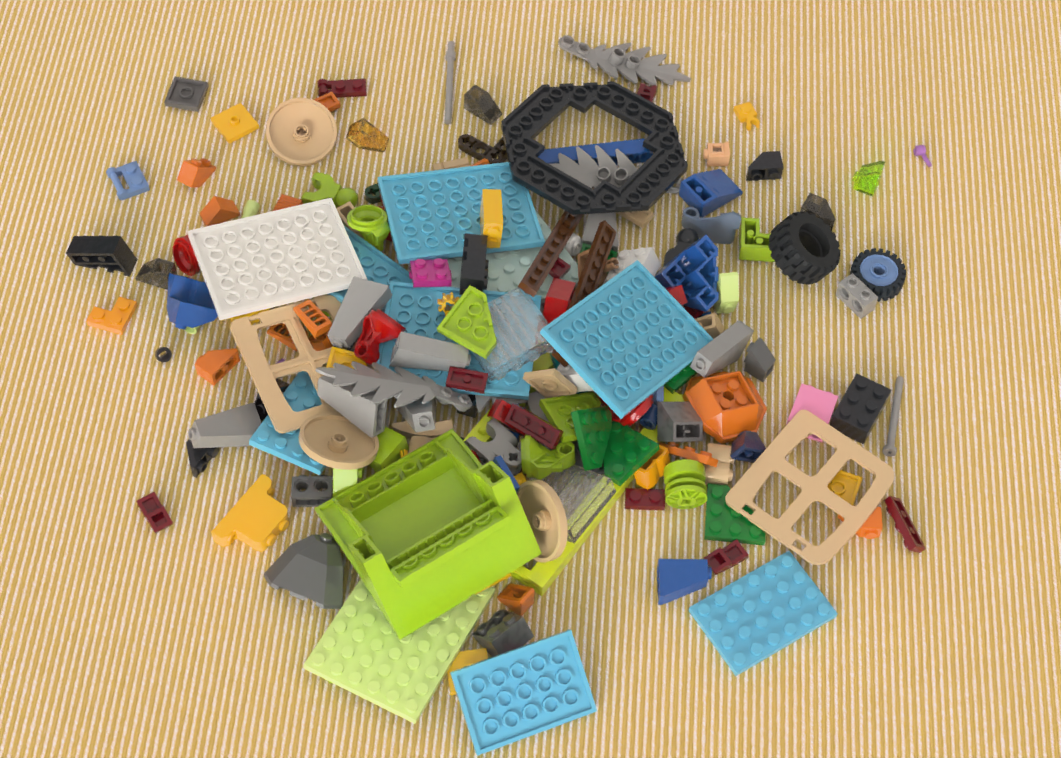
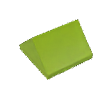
[369,426,409,472]

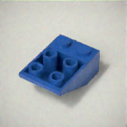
[679,169,743,218]

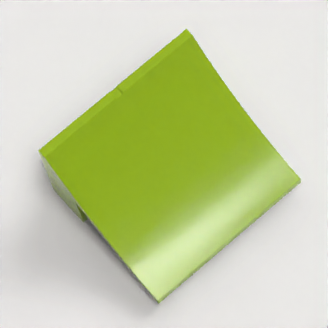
[314,429,542,640]

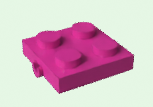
[409,258,452,288]

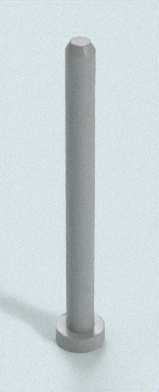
[883,376,904,457]

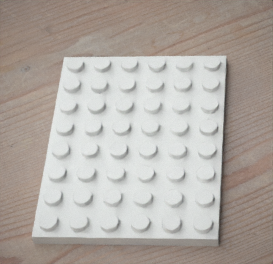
[187,198,367,320]

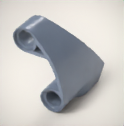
[681,207,741,244]

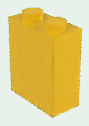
[480,189,503,248]

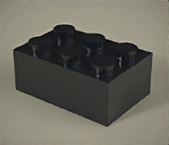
[830,373,891,444]

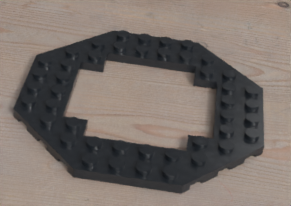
[501,82,688,215]

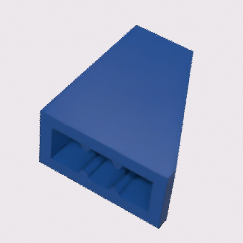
[657,559,712,605]

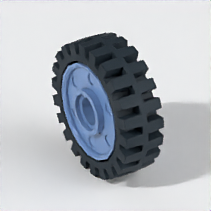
[850,248,906,302]

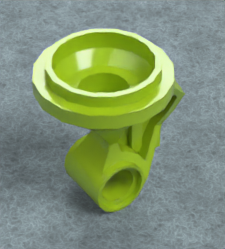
[347,205,390,252]
[521,434,576,480]

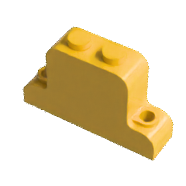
[211,473,290,551]

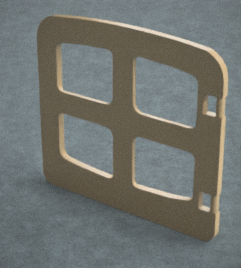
[230,295,377,434]
[725,410,894,565]

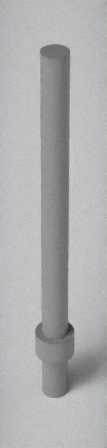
[444,41,456,125]

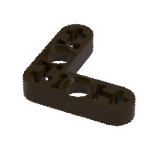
[458,134,508,164]

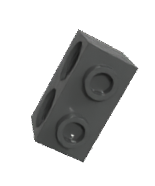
[291,475,333,507]

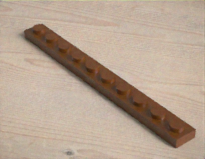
[518,211,584,297]
[552,220,617,367]

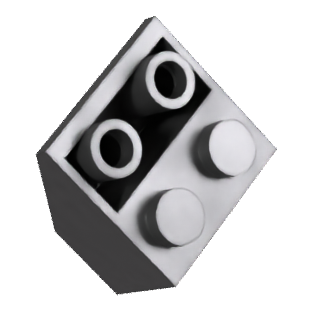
[657,402,703,442]
[472,609,534,657]

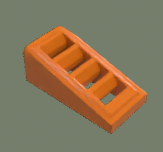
[293,299,332,338]
[267,323,308,352]

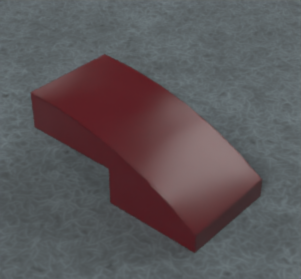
[136,492,173,533]
[703,539,749,575]

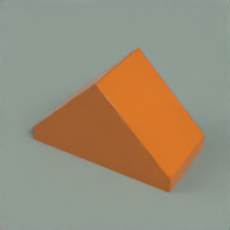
[200,196,240,226]
[497,583,535,616]

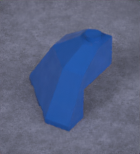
[654,234,719,312]
[167,273,218,330]

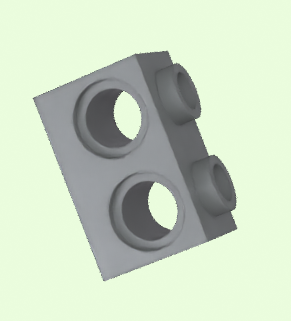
[836,273,878,319]

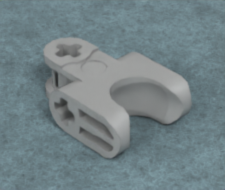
[464,419,522,476]

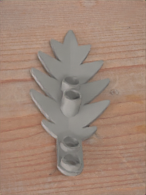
[558,35,691,86]
[550,145,683,194]
[315,361,472,412]

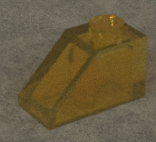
[346,118,389,152]

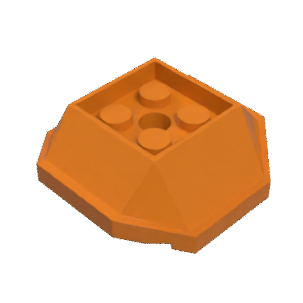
[682,371,767,444]

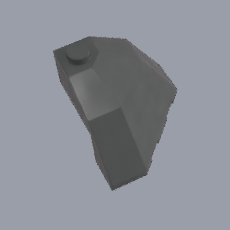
[264,533,343,609]

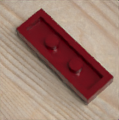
[505,403,564,449]
[884,496,926,553]

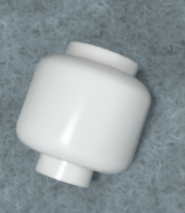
[564,233,583,257]

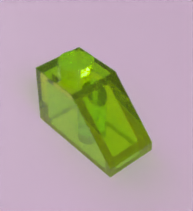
[852,161,885,197]

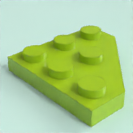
[437,285,497,359]
[539,392,601,443]

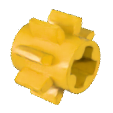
[437,292,459,316]

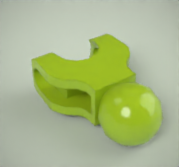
[301,172,358,208]

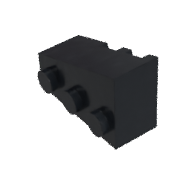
[459,233,489,295]
[66,235,138,277]

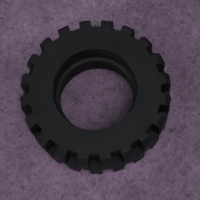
[769,211,841,285]

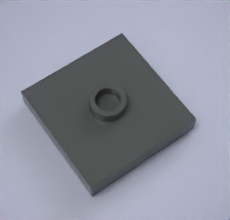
[164,76,209,112]

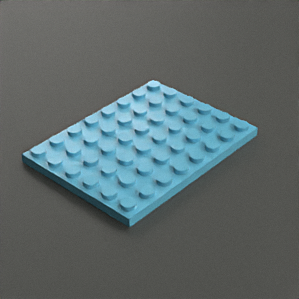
[377,162,545,265]
[539,260,713,419]
[376,281,542,400]

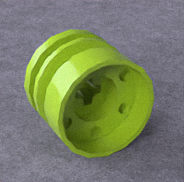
[663,459,707,509]

